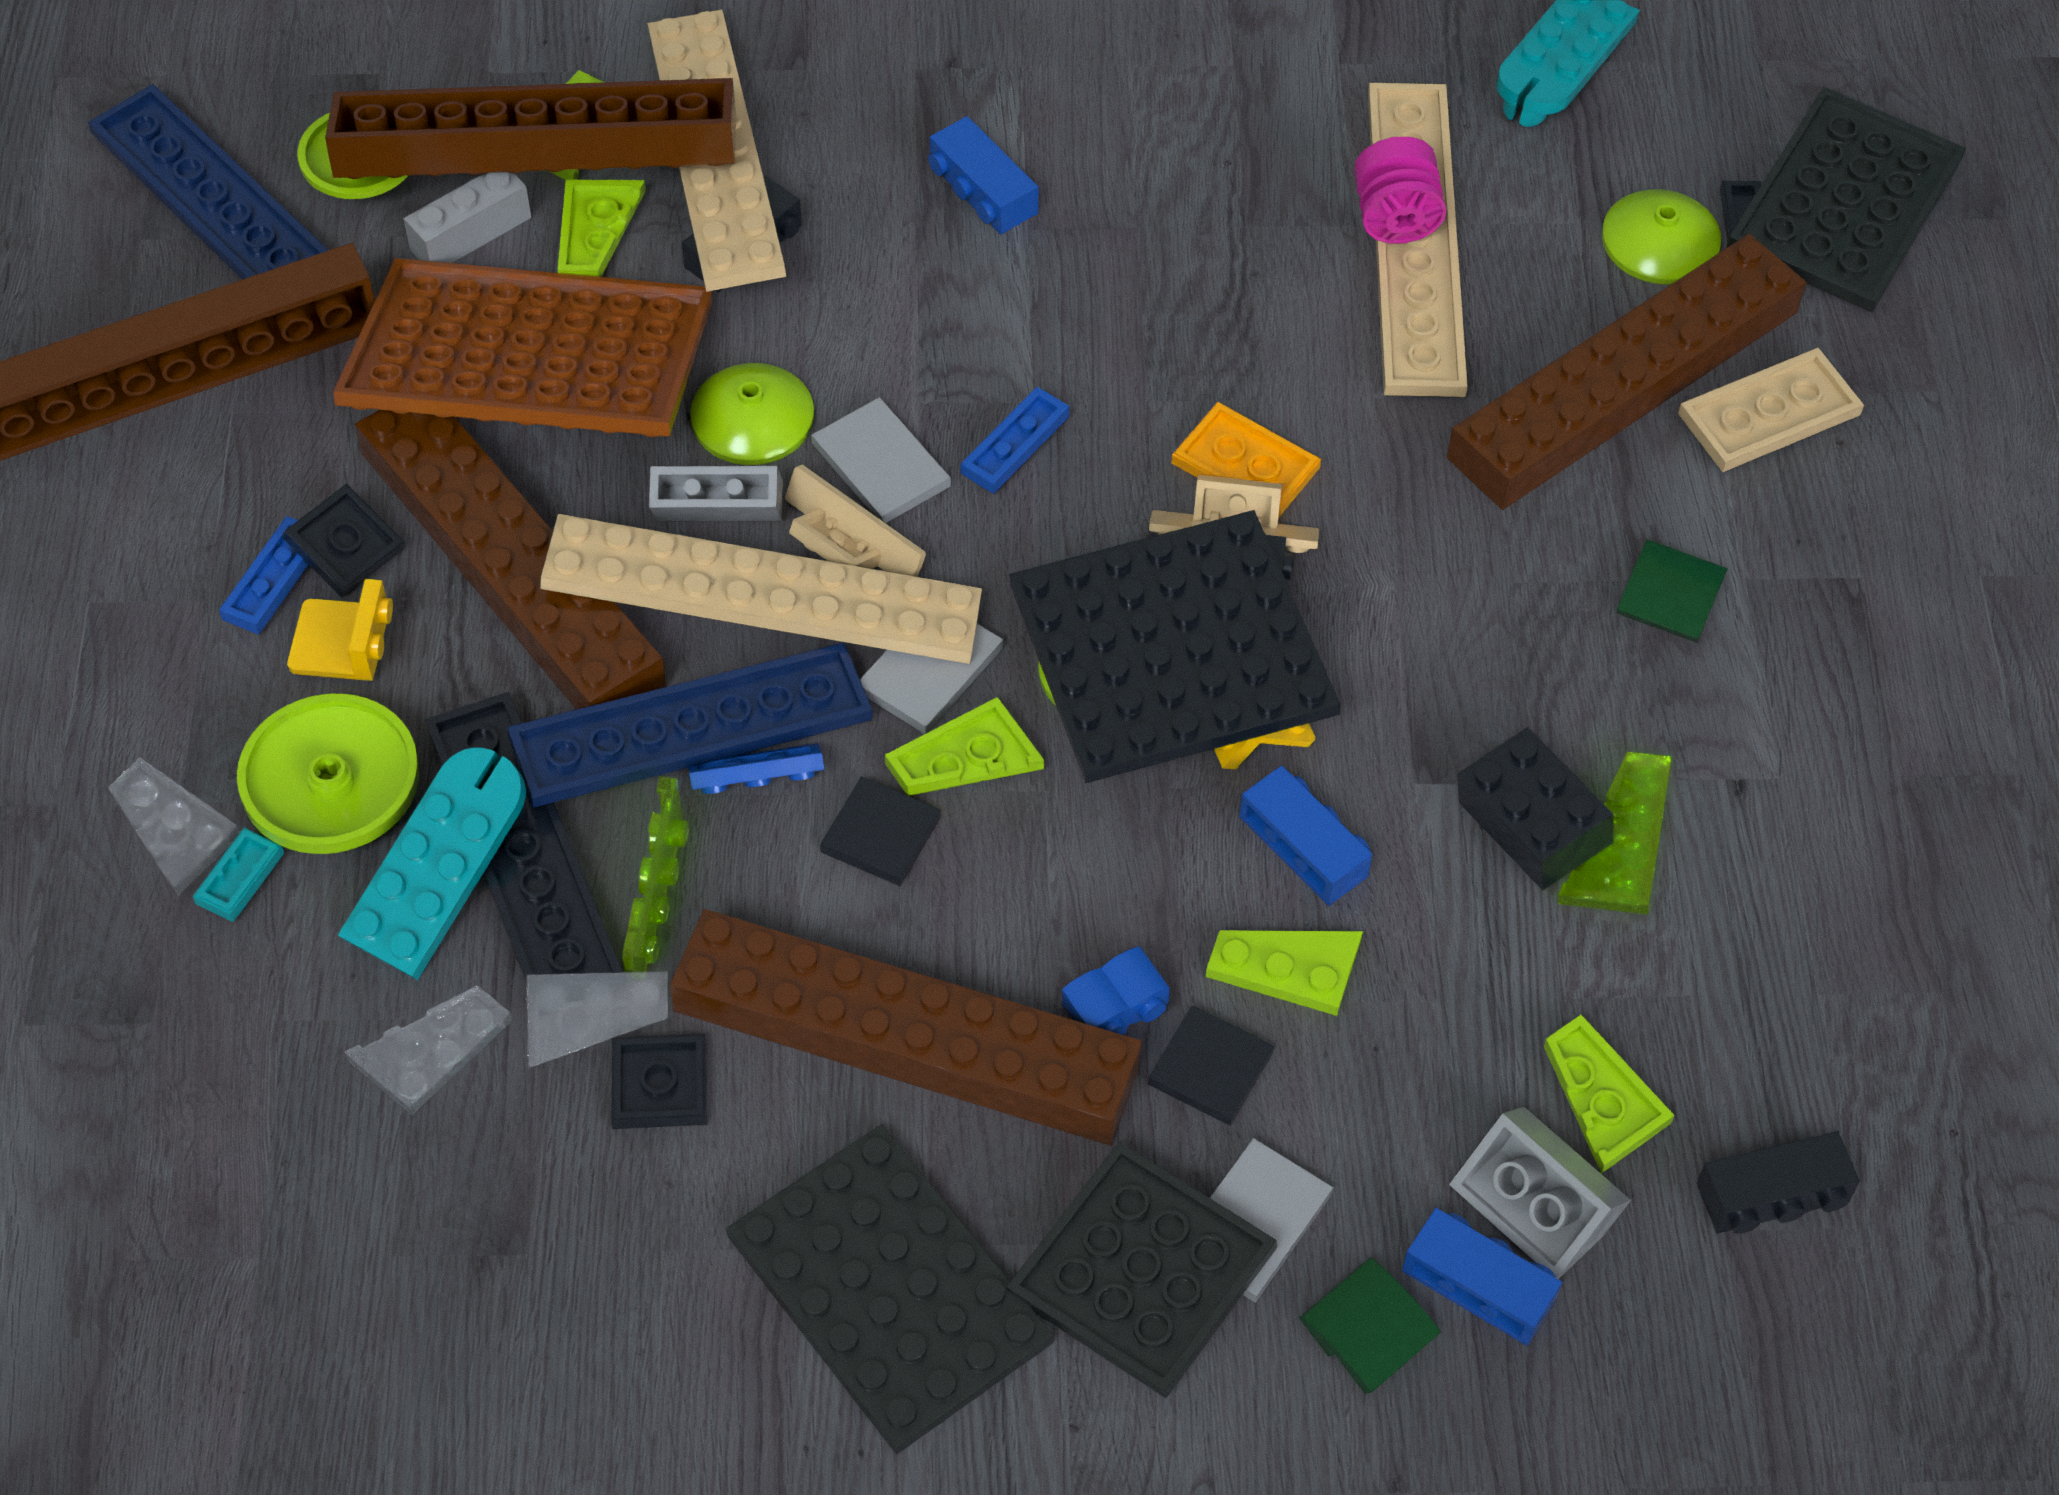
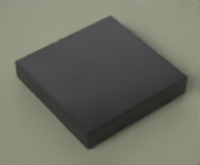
[282,483,405,598]
[820,776,941,886]
[1148,1006,1274,1126]
[611,1034,707,1129]

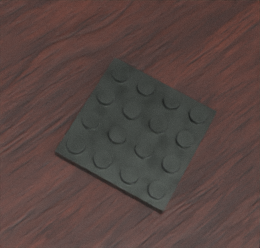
[1006,1141,1277,1398]

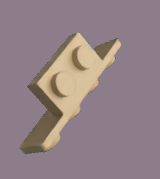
[785,465,926,577]
[1149,475,1319,553]

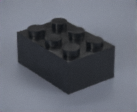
[1457,727,1613,891]

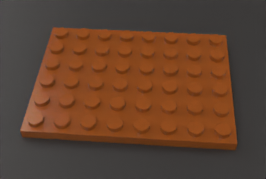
[333,258,713,437]

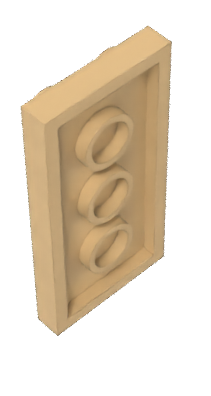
[1678,348,1864,472]

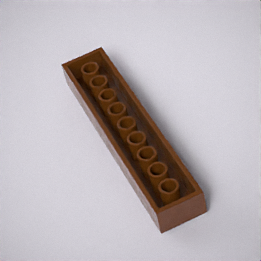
[325,78,736,179]
[1447,233,1806,511]
[0,242,375,461]
[354,410,666,710]
[670,909,1142,1146]

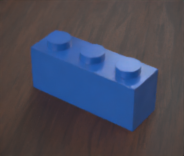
[928,116,1039,235]
[1239,765,1373,906]
[1402,1208,1563,1346]

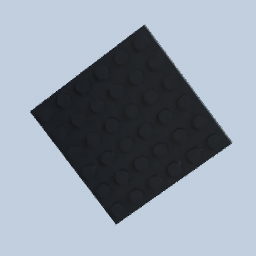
[1009,510,1341,783]

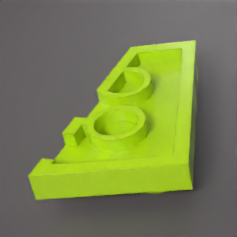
[558,179,646,277]
[885,697,1044,796]
[1205,930,1363,1016]
[1544,1015,1675,1174]

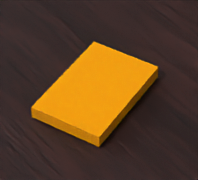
[1171,402,1322,518]

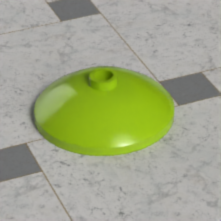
[297,113,408,199]
[1602,189,1722,285]
[690,363,814,465]

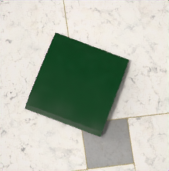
[1617,540,1728,643]
[1299,1258,1441,1394]

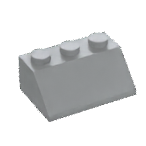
[1449,1107,1631,1279]

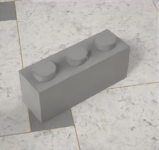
[403,172,531,263]
[649,466,783,521]

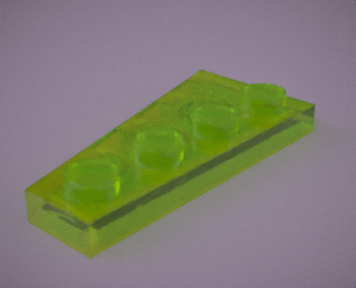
[1558,752,1672,915]
[622,776,689,980]

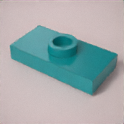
[192,827,284,922]

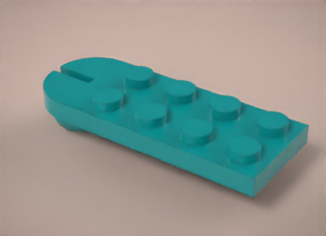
[1496,0,1640,127]
[338,748,526,981]

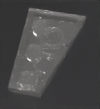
[108,757,240,897]
[526,971,668,1068]
[344,985,512,1115]

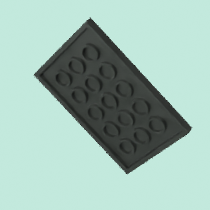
[1726,86,1966,312]
[726,1124,1054,1455]

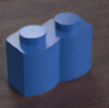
[1062,946,1170,1035]

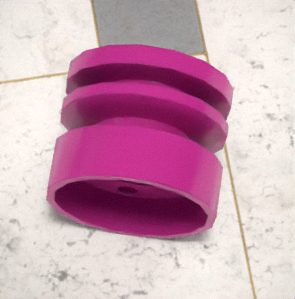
[1353,137,1447,244]

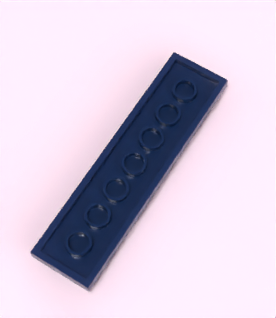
[88,84,328,280]
[507,643,873,808]

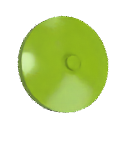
[237,693,420,854]

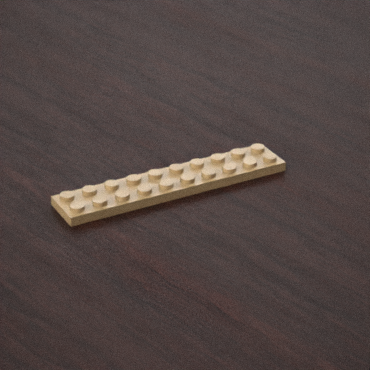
[647,10,786,292]
[1368,83,1468,397]
[540,514,982,664]

